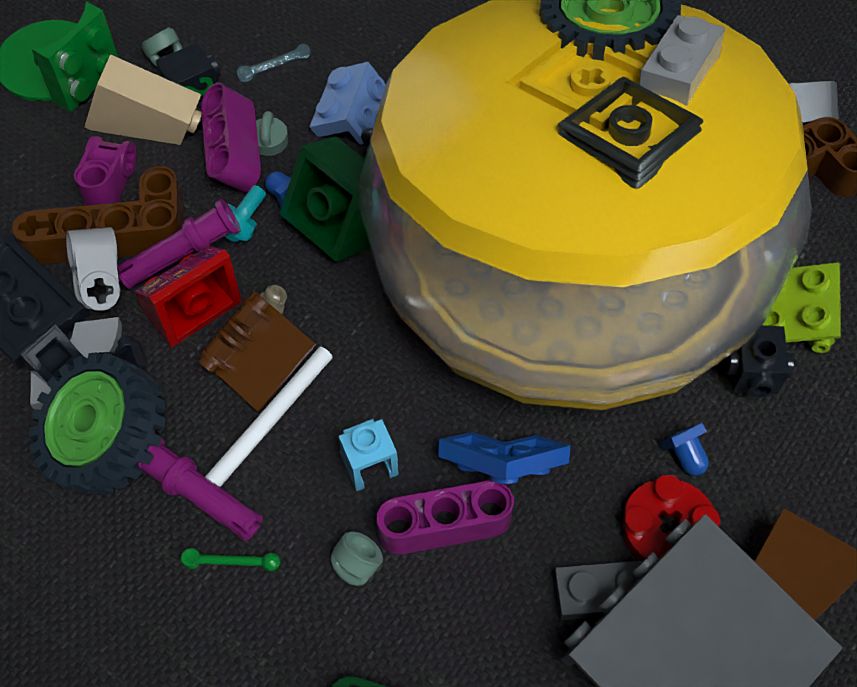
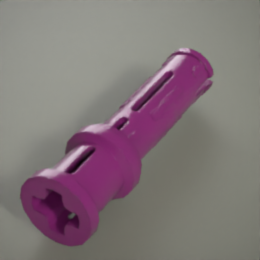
[117,199,241,289]
[138,439,263,542]

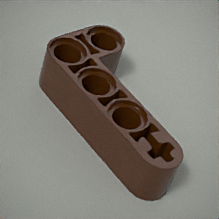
[802,117,857,197]
[12,166,184,265]

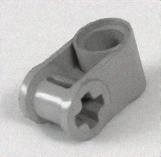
[66,227,120,311]

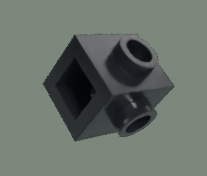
[724,325,794,397]

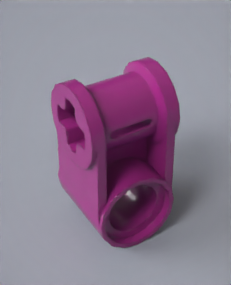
[74,136,137,205]

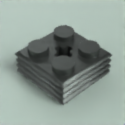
[558,77,704,188]

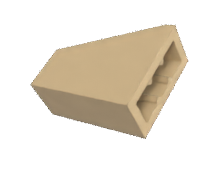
[84,55,202,145]

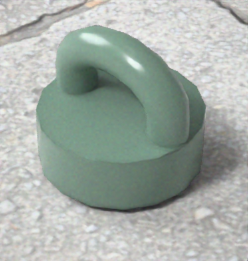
[140,27,183,67]
[256,111,289,156]
[331,532,383,586]

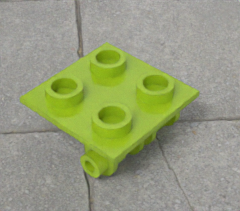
[755,262,841,353]

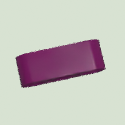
[201,83,261,193]
[377,481,514,554]

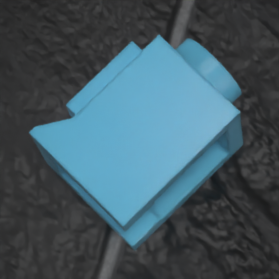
[339,419,398,491]

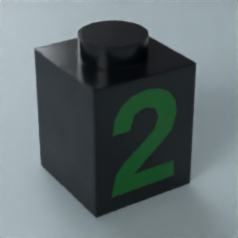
[155,43,221,103]

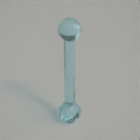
[237,44,311,82]

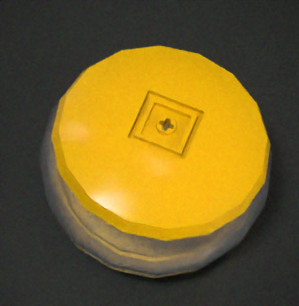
[358,0,812,410]

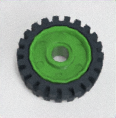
[539,0,681,61]
[29,352,166,495]

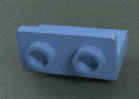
[310,62,386,145]

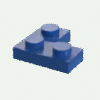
[438,432,570,484]

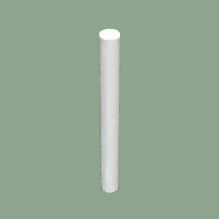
[205,347,332,487]

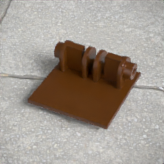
[199,291,316,412]

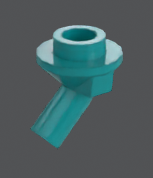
[224,185,266,242]

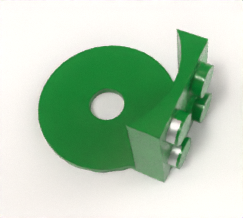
[0,1,118,112]

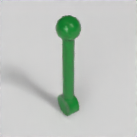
[181,548,280,572]

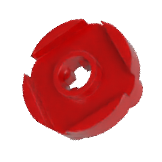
[622,475,720,561]

